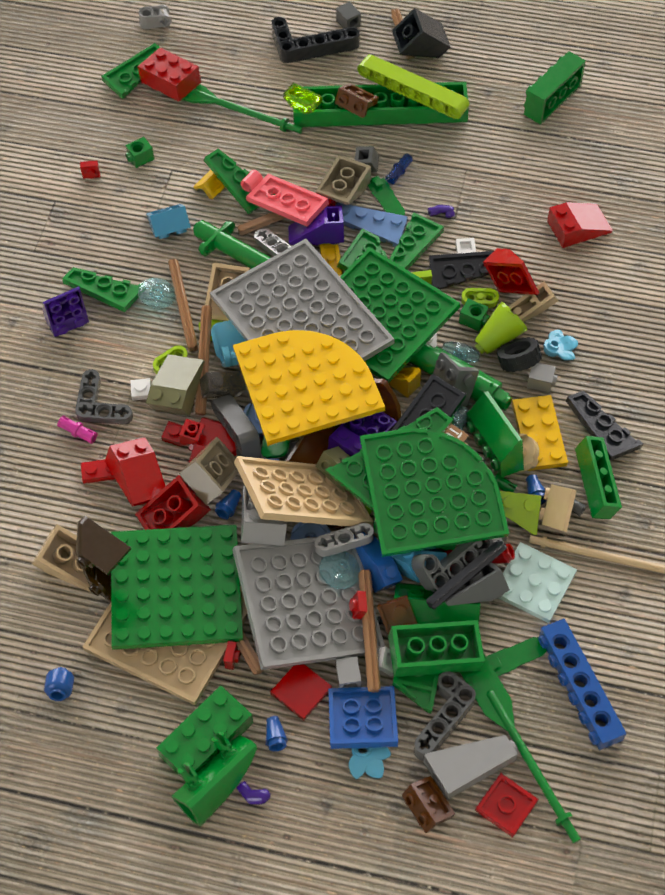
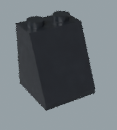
[392,8,451,58]

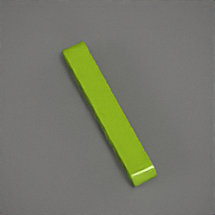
[357,54,470,119]

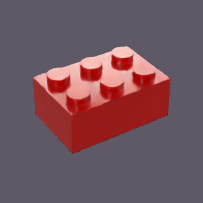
[138,47,201,101]

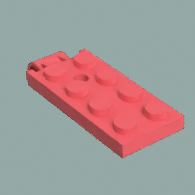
[240,170,329,227]

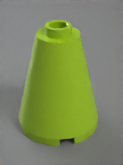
[474,302,528,354]

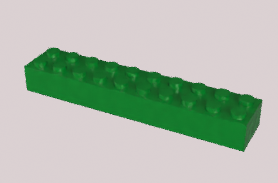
[293,82,469,127]

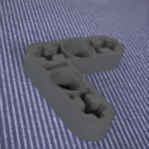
[75,369,133,425]

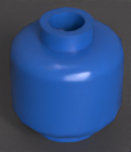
[44,667,74,701]

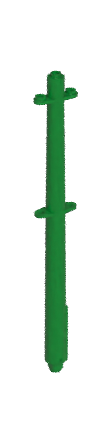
[193,220,513,411]

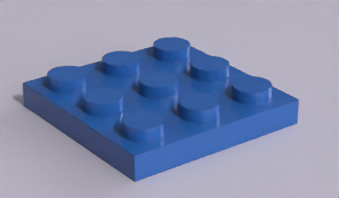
[328,686,398,749]

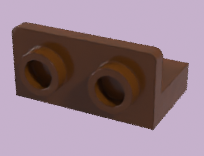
[335,83,379,118]
[402,775,455,833]

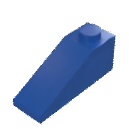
[354,532,403,593]

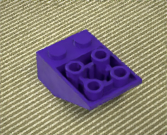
[288,206,344,246]
[42,287,89,337]
[328,412,397,457]

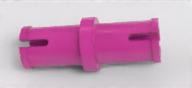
[57,415,98,444]

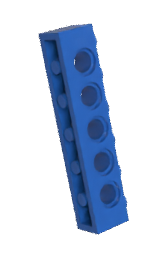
[538,618,627,751]

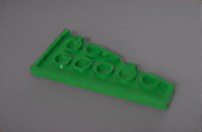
[325,407,453,511]

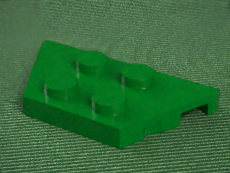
[392,674,439,714]

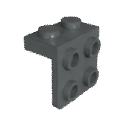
[433,353,479,406]

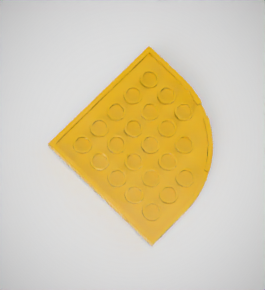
[233,330,385,446]

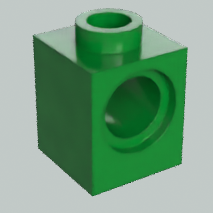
[125,137,155,168]
[459,298,490,332]

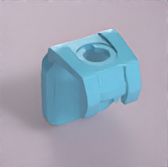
[211,320,246,368]

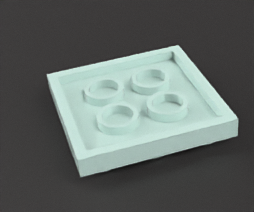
[499,542,577,623]

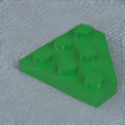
[337,228,388,271]

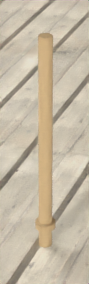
[529,535,665,574]

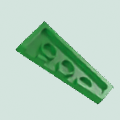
[101,43,160,99]
[203,149,276,215]
[390,212,444,270]
[62,267,146,313]

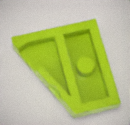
[500,491,541,535]

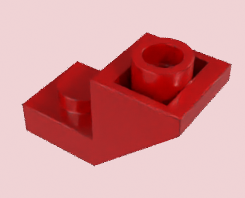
[161,419,205,447]

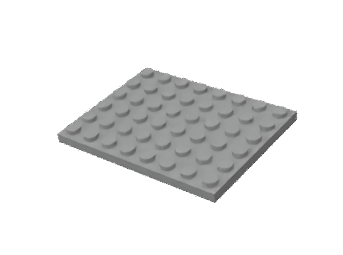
[210,239,394,361]

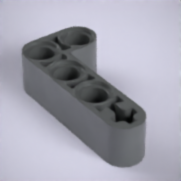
[211,394,262,458]
[411,539,494,591]
[414,671,476,761]

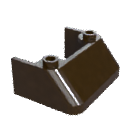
[76,516,131,602]

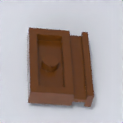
[377,595,418,635]

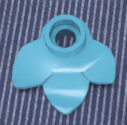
[543,330,578,360]
[349,747,391,779]

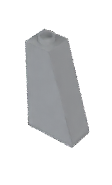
[424,735,518,800]

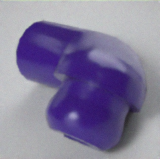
[428,204,455,218]

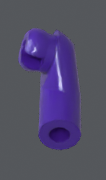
[237,781,270,805]

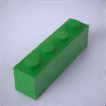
[575,436,622,520]

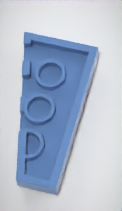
[336,202,408,247]

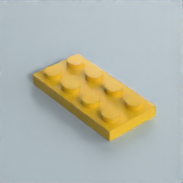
[512,395,568,471]

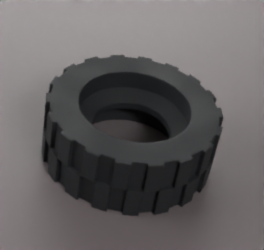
[497,337,542,372]

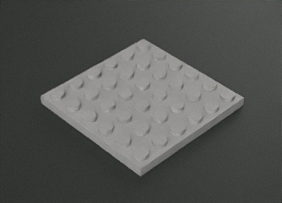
[233,537,385,670]

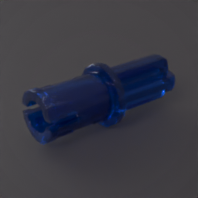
[385,153,413,185]

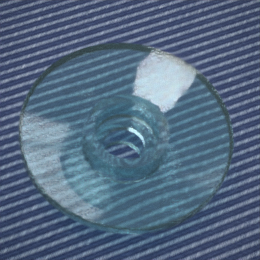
[138,278,176,309]
[442,341,480,363]
[319,551,360,589]

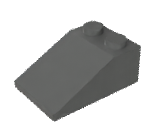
[432,562,510,606]

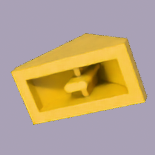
[389,367,421,398]

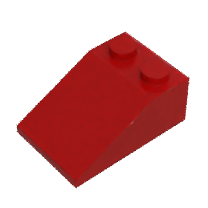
[547,202,613,248]
[483,248,539,295]
[105,437,166,507]
[135,475,211,530]

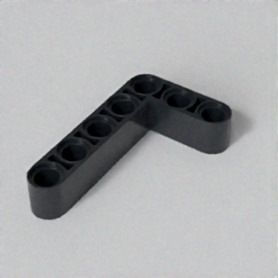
[271,17,360,63]

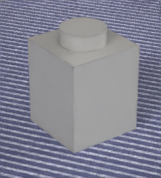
[527,363,558,393]
[336,656,361,688]

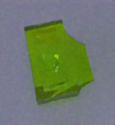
[283,82,322,114]

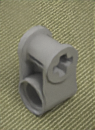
[139,4,172,30]

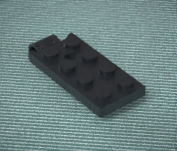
[391,374,466,431]

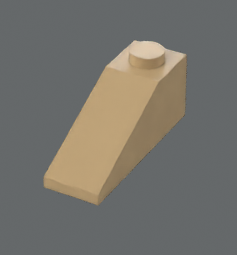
[508,281,558,322]

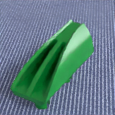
[172,731,257,827]

